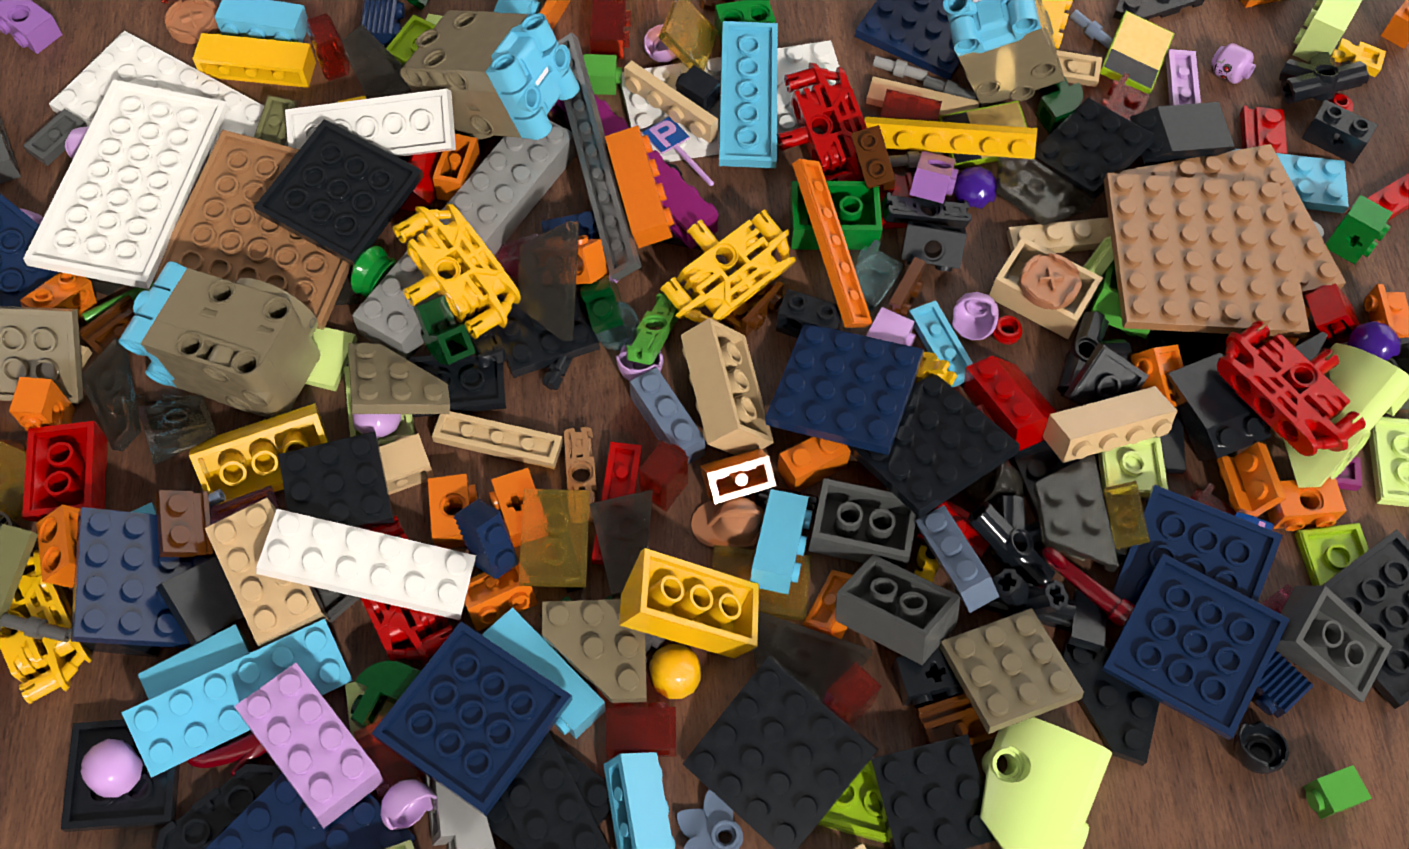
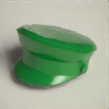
[351,246,396,298]

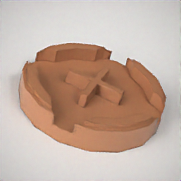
[164,0,219,44]
[1019,253,1082,310]

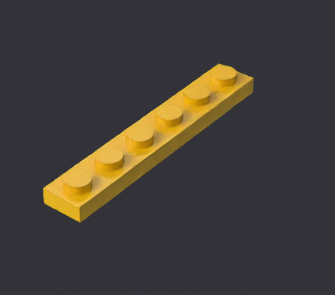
[864,117,1038,159]

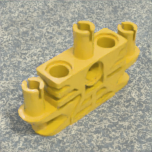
[393,204,521,339]
[660,209,796,323]
[0,550,93,704]

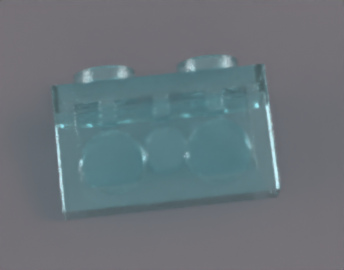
[854,239,904,312]

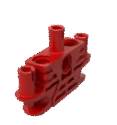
[777,62,867,181]
[1217,320,1366,456]
[360,515,453,665]

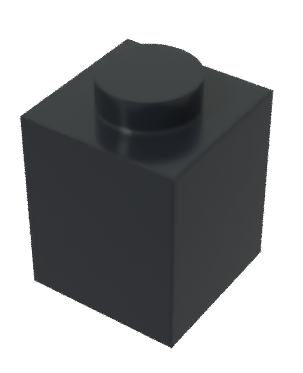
[675,65,721,112]

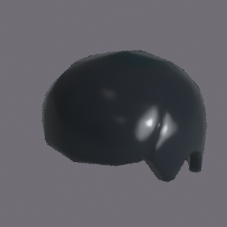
[1233,721,1289,774]

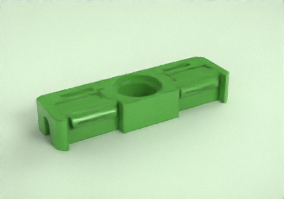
[627,293,679,365]

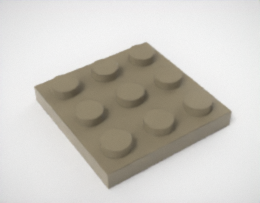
[0,306,84,404]
[940,608,1084,734]

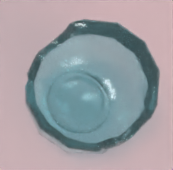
[595,301,640,350]

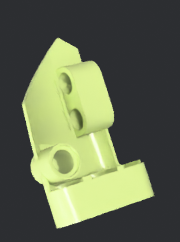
[1283,343,1409,488]
[980,717,1112,849]

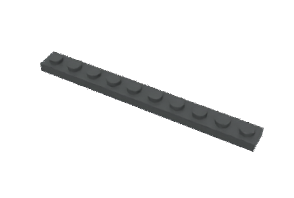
[558,32,642,281]

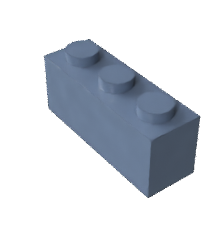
[630,367,705,470]
[916,505,999,613]

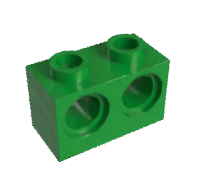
[714,0,776,46]

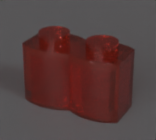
[306,14,350,81]

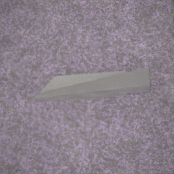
[425,774,496,849]

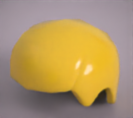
[649,644,701,699]

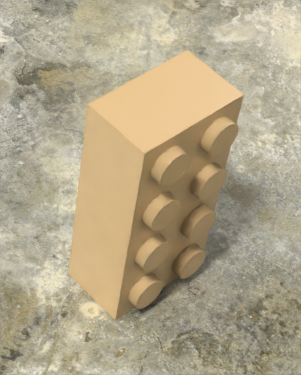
[681,318,774,455]
[205,498,330,647]

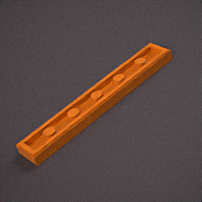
[792,159,872,328]

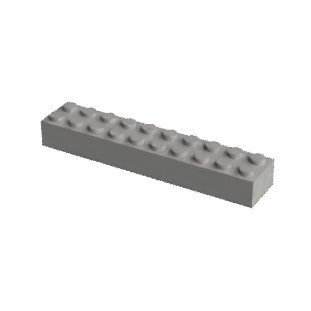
[352,120,577,361]

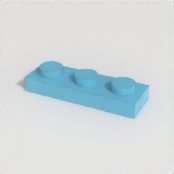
[908,300,973,387]

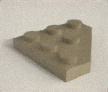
[348,343,450,414]
[542,599,647,703]

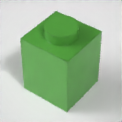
[583,54,622,95]
[1303,765,1372,820]

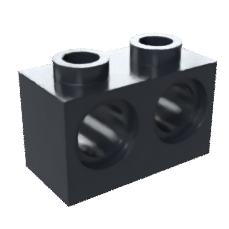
[776,289,842,338]

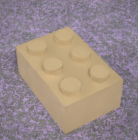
[989,236,1103,339]

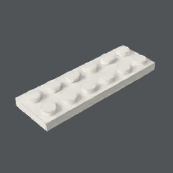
[285,89,456,157]
[256,509,476,620]

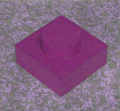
[1336,457,1362,491]

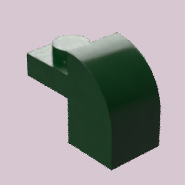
[1035,77,1083,134]
[580,274,624,334]
[413,295,476,365]
[351,661,421,732]

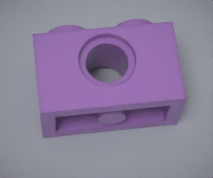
[0,0,63,54]
[909,151,959,204]

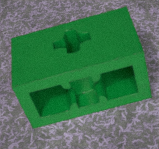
[1325,195,1393,265]

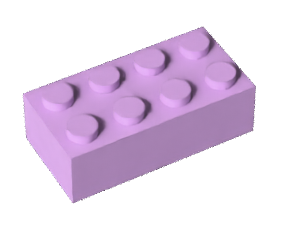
[234,663,384,829]

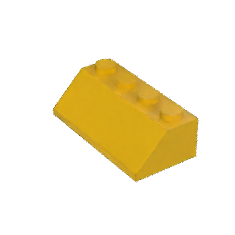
[189,403,329,513]
[619,548,759,659]

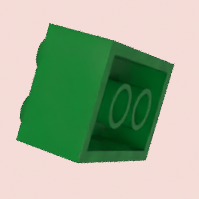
[789,181,882,250]

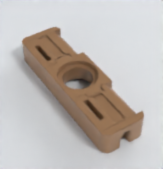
[564,427,598,524]

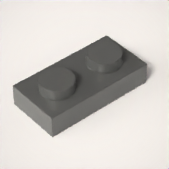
[23,109,88,166]

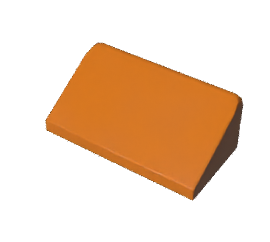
[803,570,853,642]

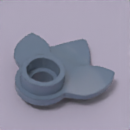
[677,790,743,849]

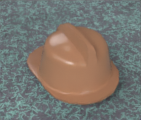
[691,497,765,548]

